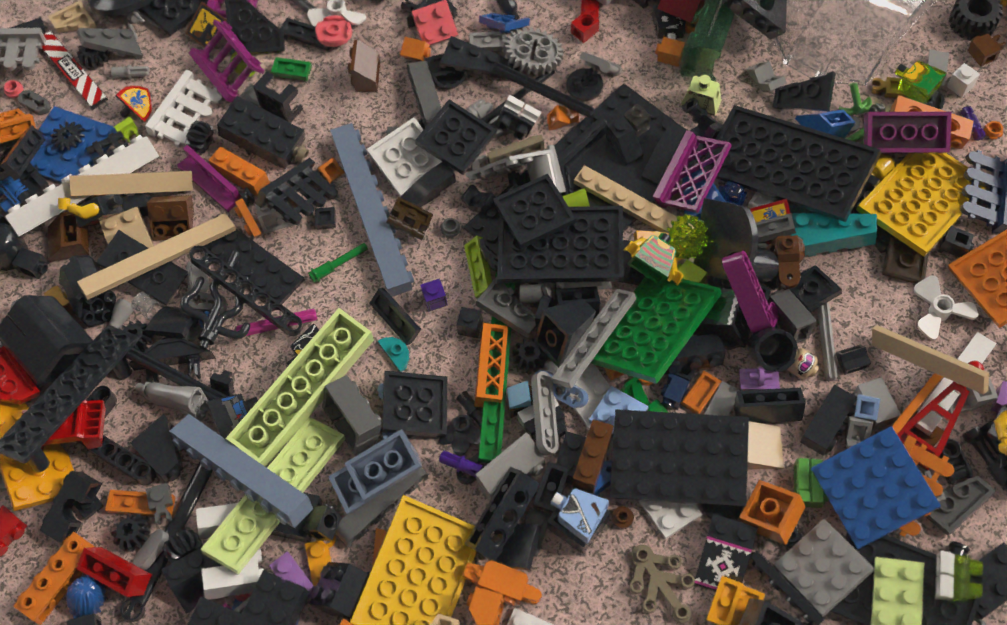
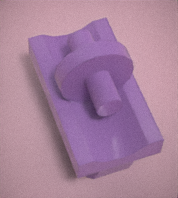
[739,367,780,391]

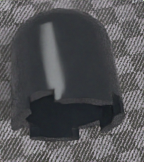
[0,223,28,271]
[748,327,798,372]

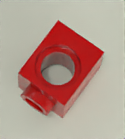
[571,10,600,44]

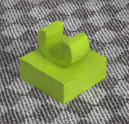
[114,117,139,143]

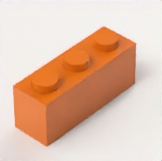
[208,146,270,196]

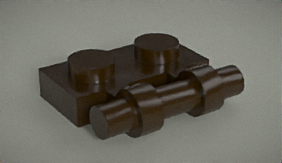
[386,197,433,241]

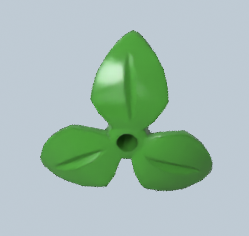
[839,82,872,115]

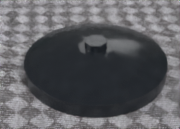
[88,0,152,16]

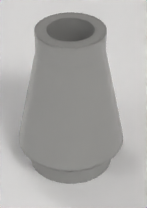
[109,298,134,329]

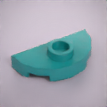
[378,337,410,372]

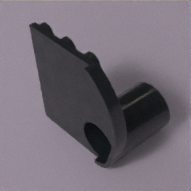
[694,198,779,282]

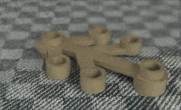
[630,545,695,624]

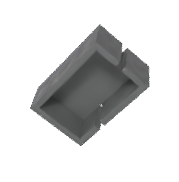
[322,375,382,456]

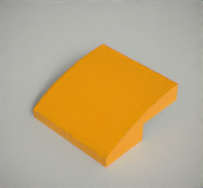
[706,576,765,625]

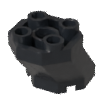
[59,255,116,326]

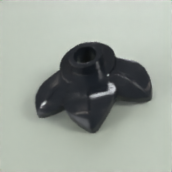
[439,415,481,456]

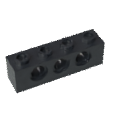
[465,467,540,561]

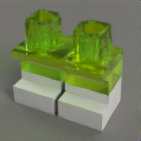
[935,551,983,601]

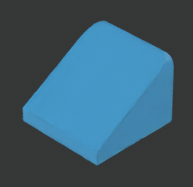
[507,381,531,409]

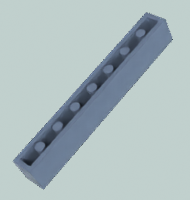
[170,414,313,528]

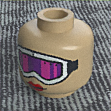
[787,348,819,379]

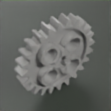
[503,27,564,75]

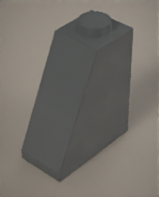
[768,289,816,343]

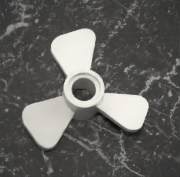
[307,0,366,26]
[913,275,978,340]

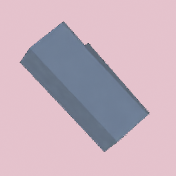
[328,429,422,515]

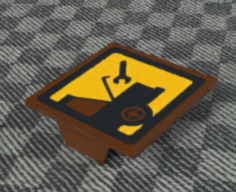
[185,2,227,48]

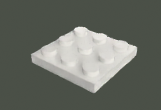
[367,118,442,197]

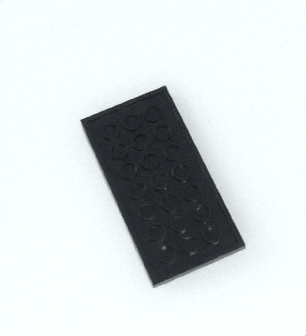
[703,105,881,222]

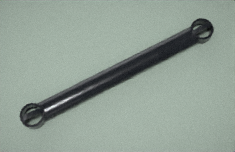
[120,461,213,622]

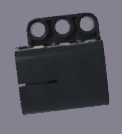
[0,295,93,398]

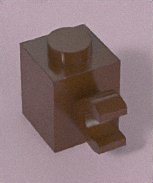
[967,34,1006,67]

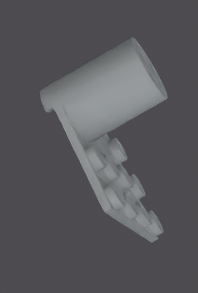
[465,145,566,194]

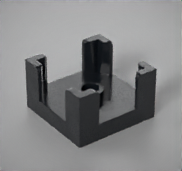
[253,71,303,123]

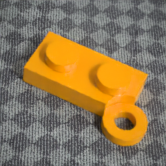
[305,535,336,587]

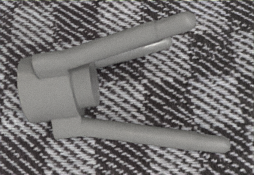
[124,10,161,40]

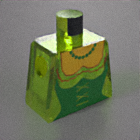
[895,61,947,104]

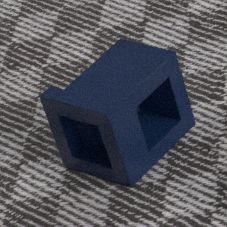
[661,373,690,410]

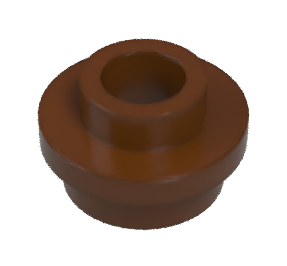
[612,506,634,529]

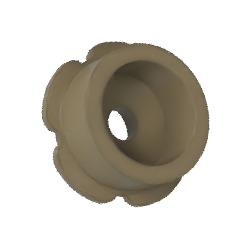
[292,145,309,163]

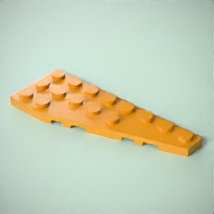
[0,401,74,511]

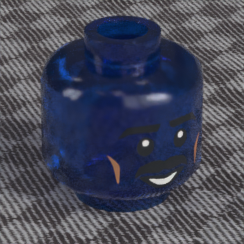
[718,181,747,206]

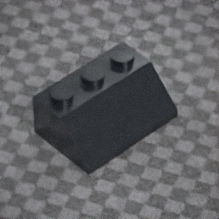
[161,546,223,614]

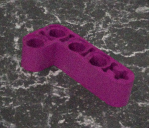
[722,250,779,333]

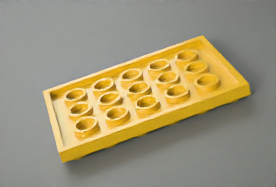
[856,153,987,257]
[349,495,476,625]

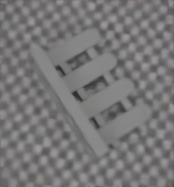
[0,28,46,71]

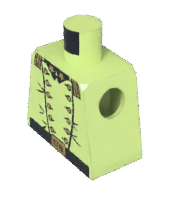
[681,75,721,116]

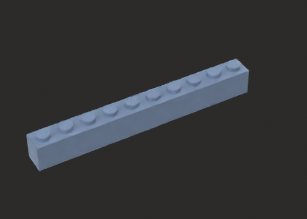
[330,123,414,297]

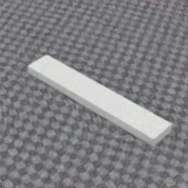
[915,332,996,436]

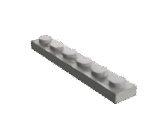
[552,289,636,389]

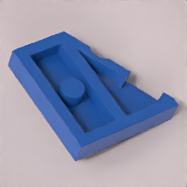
[479,13,530,33]

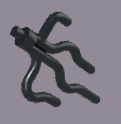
[180,250,251,350]

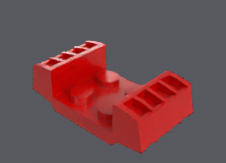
[22,400,106,450]

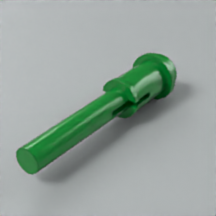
[308,243,368,283]

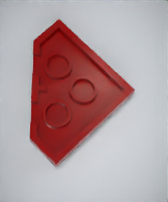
[0,346,40,405]

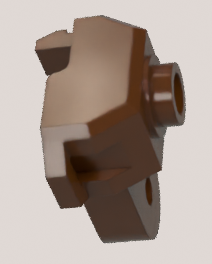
[766,235,805,290]

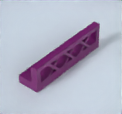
[177,145,242,212]

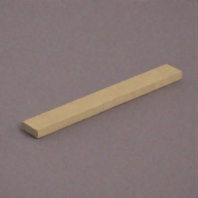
[77,213,236,300]

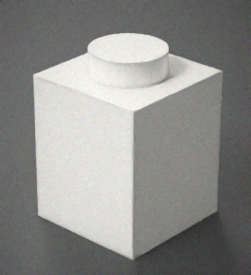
[947,63,980,98]

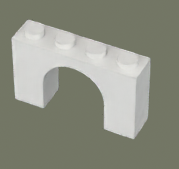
[196,503,263,600]

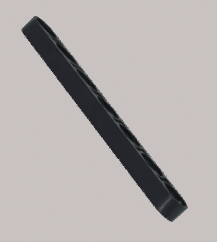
[189,245,302,336]

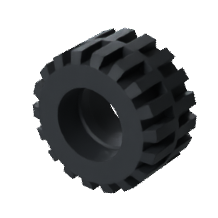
[949,0,1003,41]

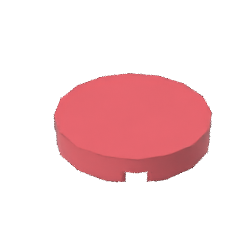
[315,15,352,47]

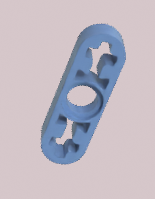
[535,370,588,408]

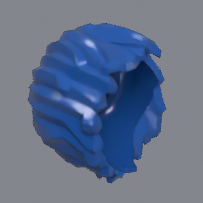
[66,575,107,619]

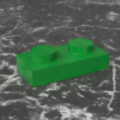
[271,57,312,81]

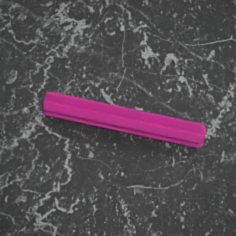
[236,309,317,336]

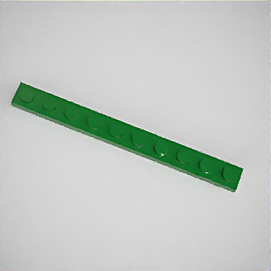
[478,272,515,463]

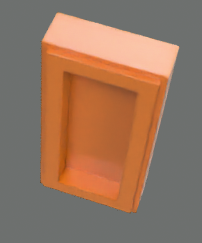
[681,371,722,414]

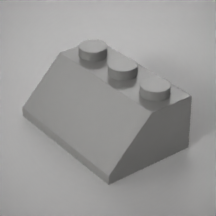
[476,432,545,500]

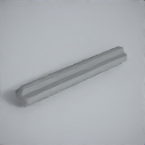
[817,303,838,381]

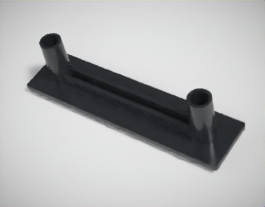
[0,326,139,472]

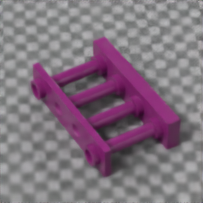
[188,19,265,103]

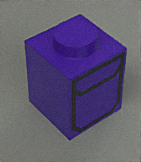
[420,278,448,312]

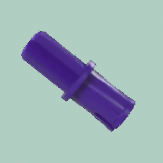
[439,451,483,477]

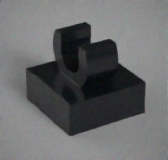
[210,370,234,396]

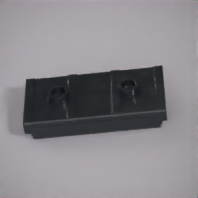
[96,230,189,306]

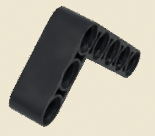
[74,386,156,485]

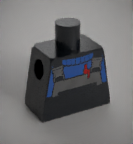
[207,393,258,439]

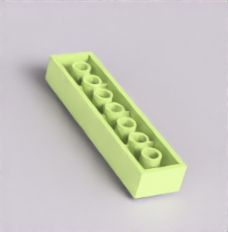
[226,308,374,467]

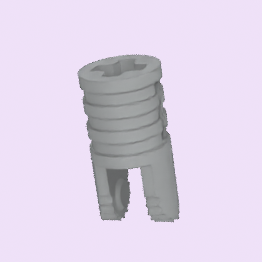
[465,99,493,119]

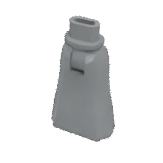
[135,382,209,421]

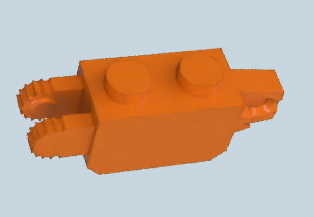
[463,560,542,606]

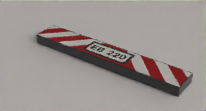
[42,30,108,110]

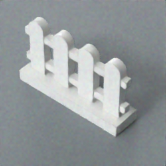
[145,69,222,148]

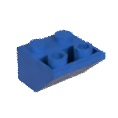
[795,110,856,138]

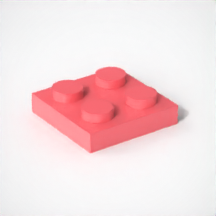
[411,0,458,45]

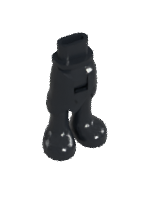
[962,419,1007,491]

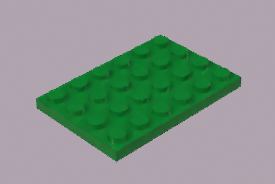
[590,276,722,384]

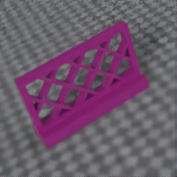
[653,131,732,213]

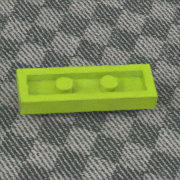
[464,236,492,298]

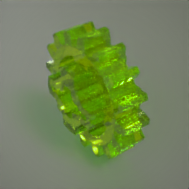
[667,214,709,259]

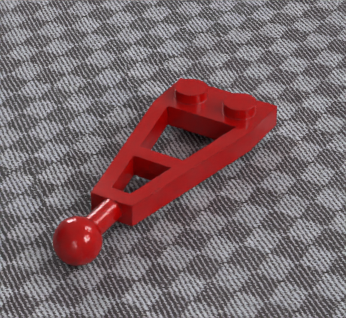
[897,361,984,471]

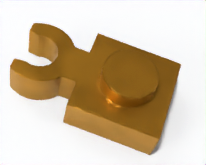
[871,77,906,98]

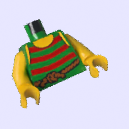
[623,233,684,285]

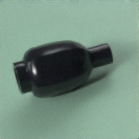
[496,0,520,20]

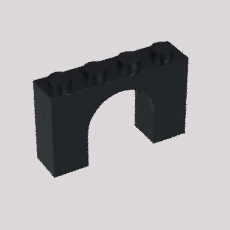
[722,0,787,40]

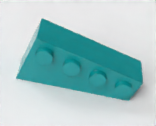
[791,213,877,257]

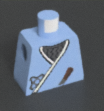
[551,489,609,544]

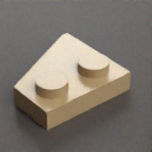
[48,0,97,33]

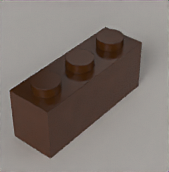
[572,419,614,495]

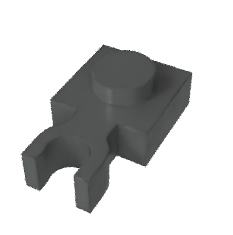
[146,483,173,525]

